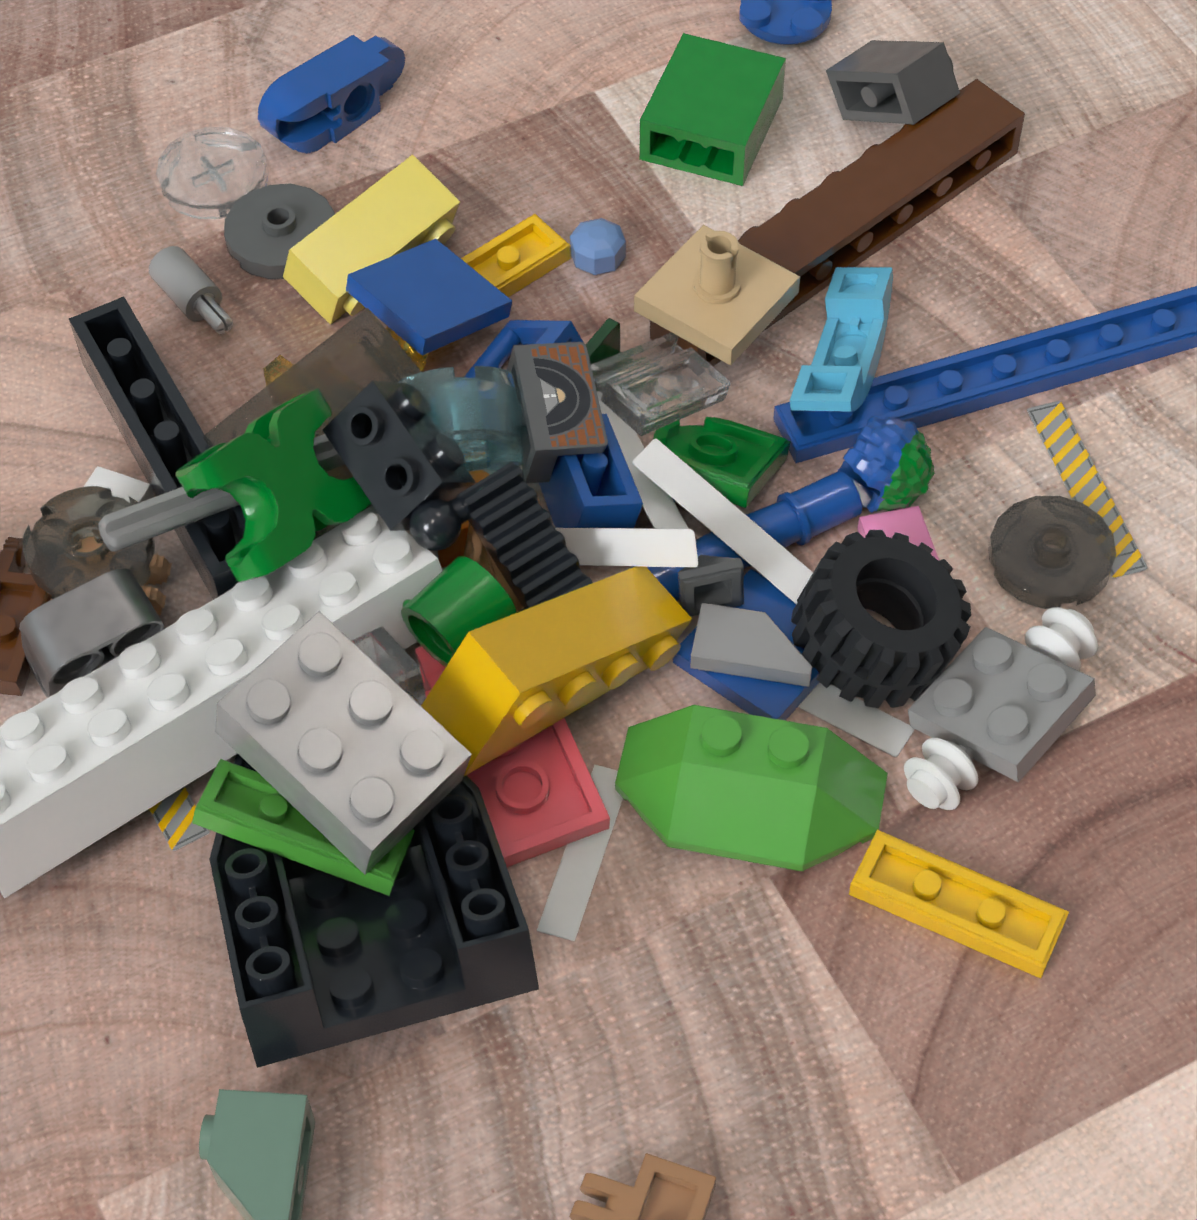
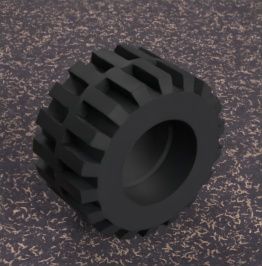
[791,530,972,708]

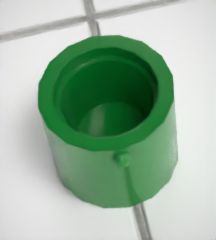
[401,556,517,667]

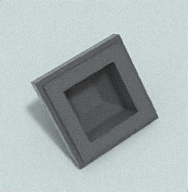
[678,555,744,617]

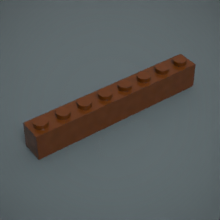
[650,79,1025,378]

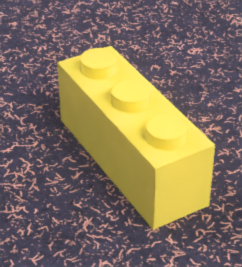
[283,155,460,325]

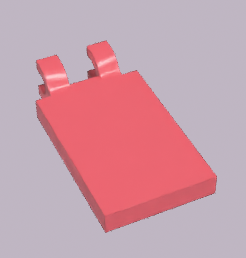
[413,646,610,867]

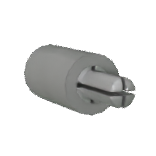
[149,246,233,334]

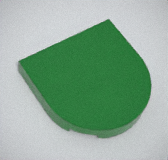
[653,417,791,508]

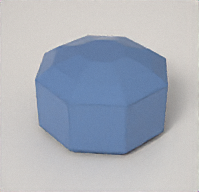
[570,218,626,275]

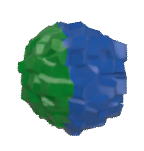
[838,416,935,513]

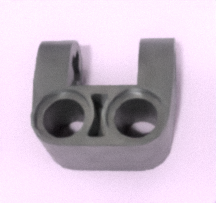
[19,568,165,698]

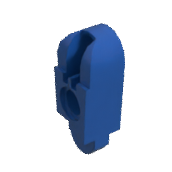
[258,35,405,154]

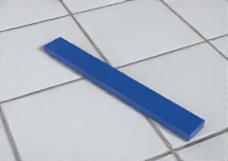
[773,286,1197,464]

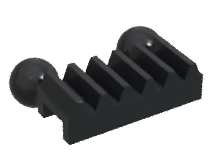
[410,461,593,613]

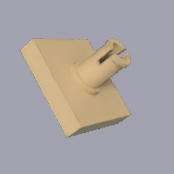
[634,224,800,365]

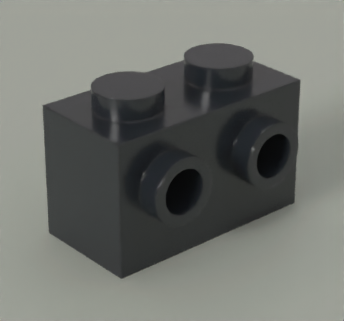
[322,380,476,531]

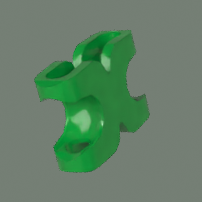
[176,388,371,583]

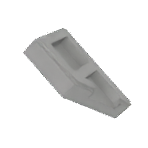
[690,603,812,687]

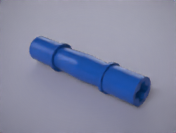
[624,471,862,601]

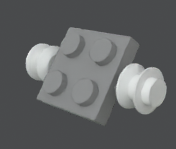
[904,607,1098,810]

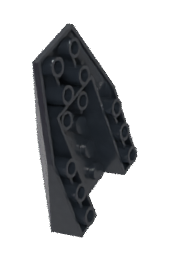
[209,754,539,1068]

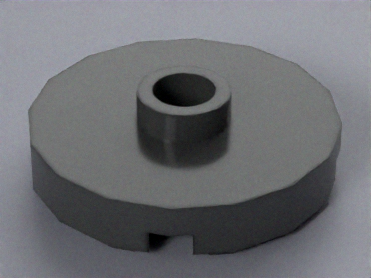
[224,184,335,279]

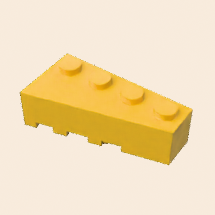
[421,566,692,776]

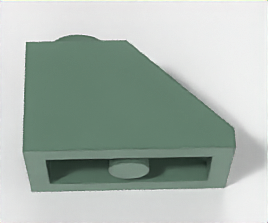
[199,1089,315,1220]

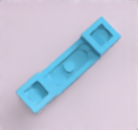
[790,267,893,412]

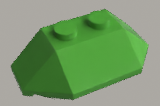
[615,705,888,871]

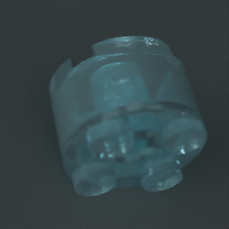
[398,366,524,472]

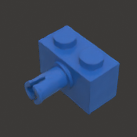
[539,414,675,528]

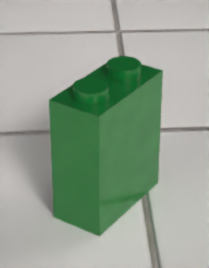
[639,33,786,186]

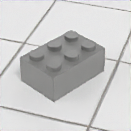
[215,611,472,875]

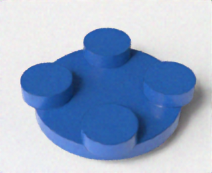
[739,0,832,45]

